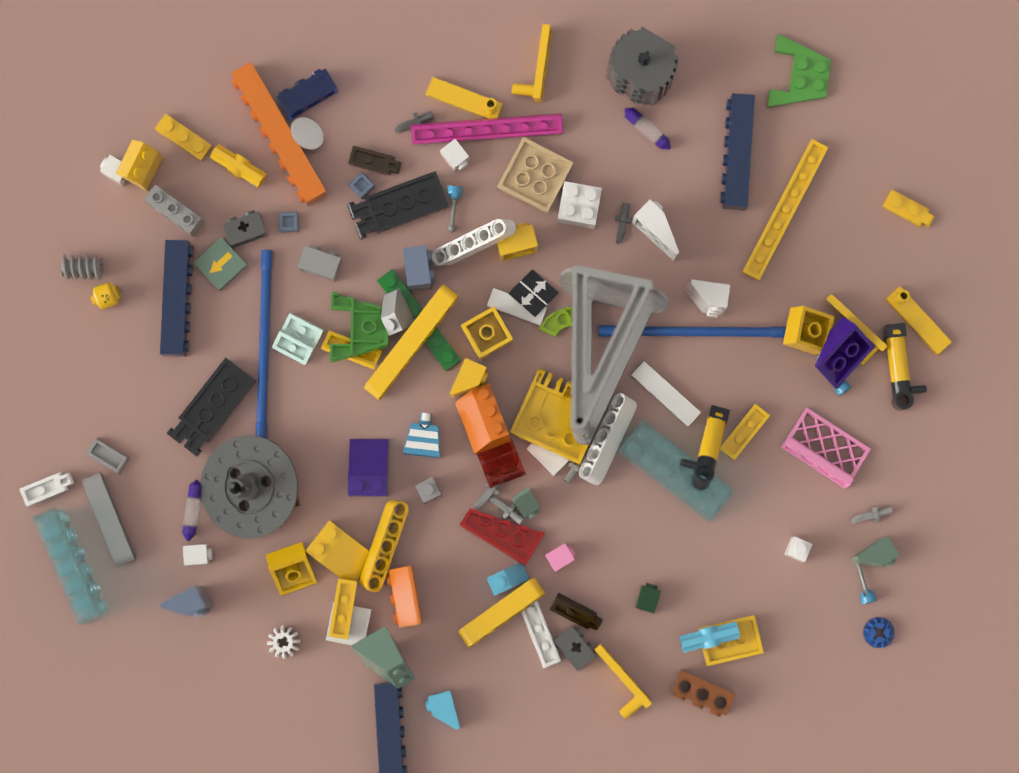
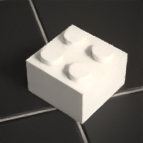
[557,181,602,229]

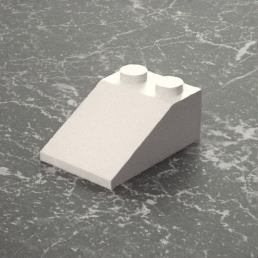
[632,199,679,261]

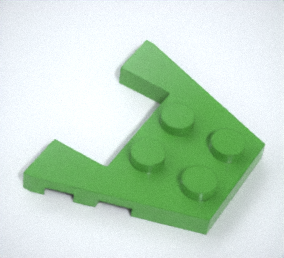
[767,35,831,108]
[330,292,388,363]

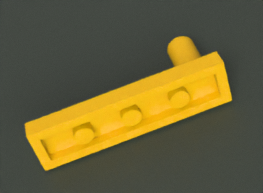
[512,24,553,103]
[426,77,503,119]
[885,286,952,356]
[825,294,887,365]
[594,643,652,720]

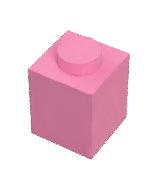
[545,543,576,572]

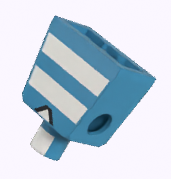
[403,413,440,458]

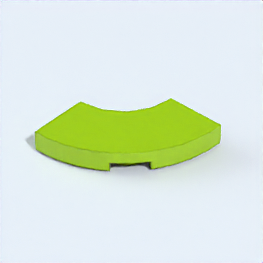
[538,307,572,338]

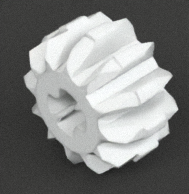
[267,625,301,659]

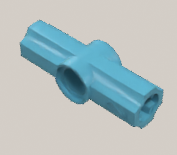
[679,622,740,653]

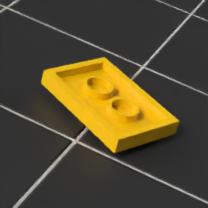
[698,615,764,666]

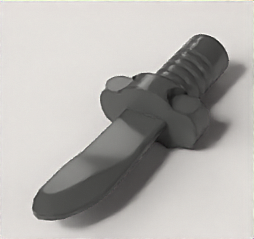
[395,111,434,133]
[615,203,632,244]

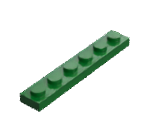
[377,269,461,371]

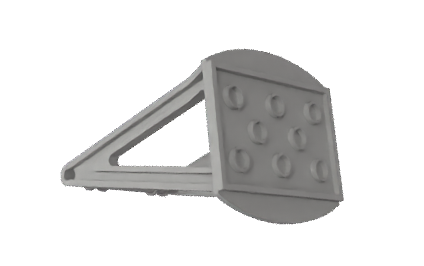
[559,264,669,445]

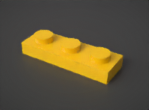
[154,113,213,162]
[321,330,382,370]
[720,404,770,461]
[328,579,358,640]

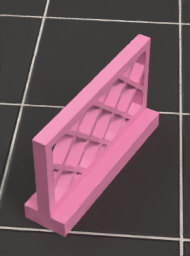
[781,407,871,489]

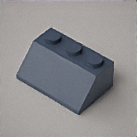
[160,586,213,618]

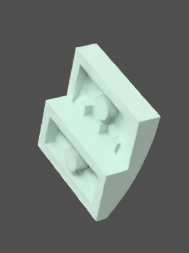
[271,312,324,365]

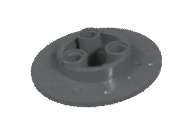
[200,436,298,538]

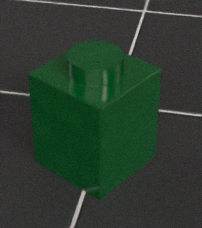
[635,583,661,614]

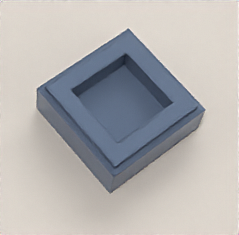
[348,172,375,199]
[279,212,299,233]

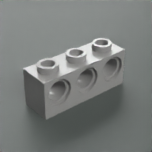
[144,185,204,237]

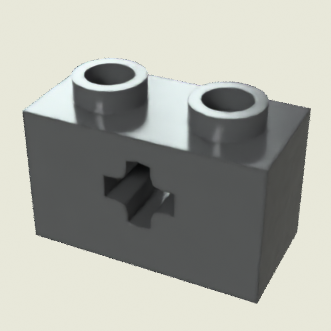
[222,211,268,249]
[554,626,596,671]

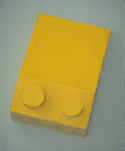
[306,520,369,581]

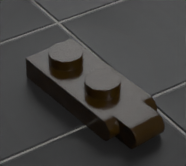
[348,145,402,176]
[550,593,603,630]

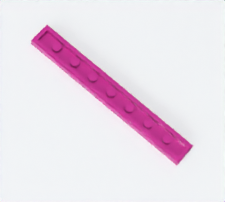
[411,113,563,144]

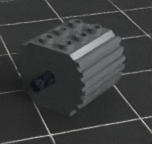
[607,27,678,105]

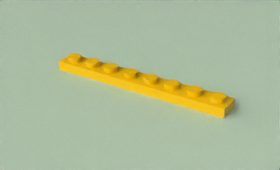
[742,139,829,281]

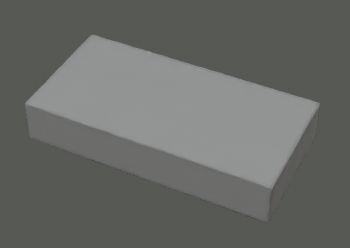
[86,438,129,474]

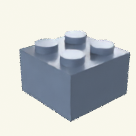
[403,245,435,292]

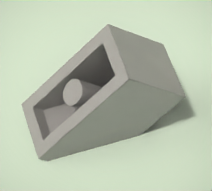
[381,288,414,336]

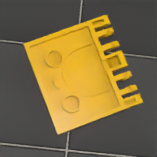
[510,368,589,465]

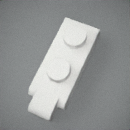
[20,472,74,507]

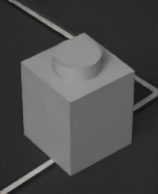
[415,477,441,504]

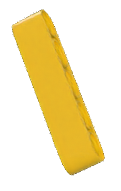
[359,499,409,592]
[458,577,546,648]

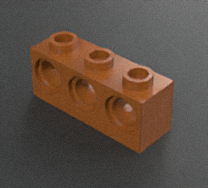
[671,669,736,717]

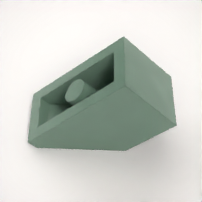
[512,487,541,519]
[851,536,900,568]

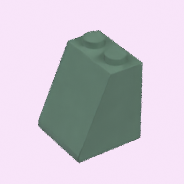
[351,626,415,688]

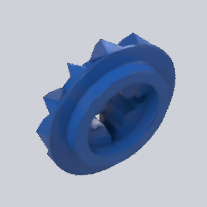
[863,617,895,648]

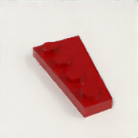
[459,508,545,566]

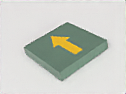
[193,237,248,291]

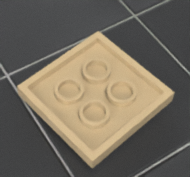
[497,137,574,214]

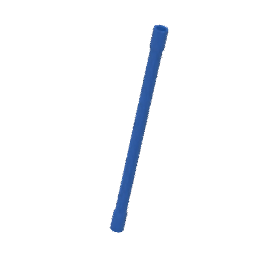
[255,250,273,439]
[599,325,786,338]

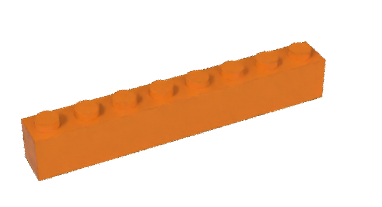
[231,62,327,206]

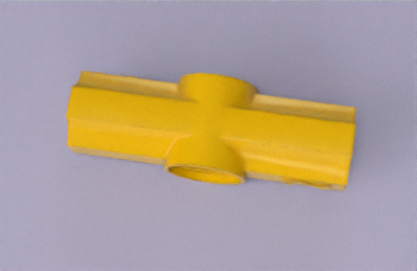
[210,144,267,188]

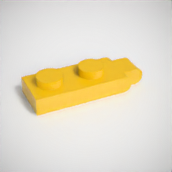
[882,190,935,227]

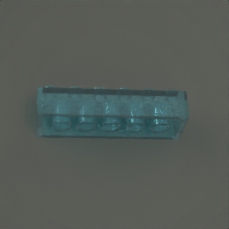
[617,420,734,522]
[32,508,108,625]

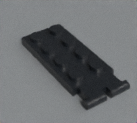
[347,171,449,240]
[167,357,256,457]

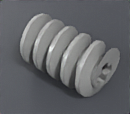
[61,255,103,280]

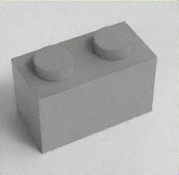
[297,245,342,282]

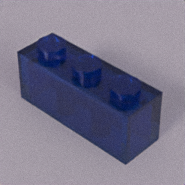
[276,68,338,120]

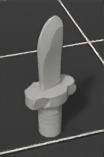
[563,447,590,484]
[474,474,506,508]
[489,496,524,525]
[851,506,893,524]

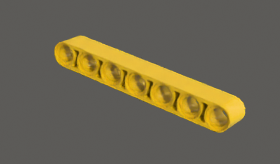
[364,284,460,400]

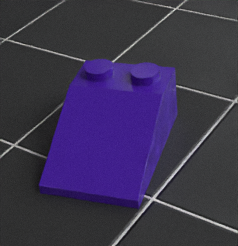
[815,317,875,389]
[348,439,389,497]

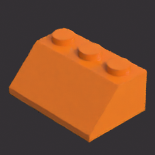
[455,383,511,454]
[386,566,423,628]

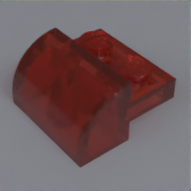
[477,437,526,488]

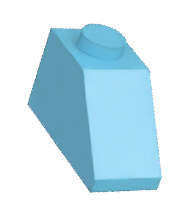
[487,563,529,596]
[425,690,461,730]

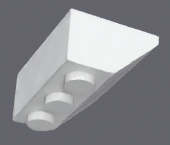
[686,279,730,318]

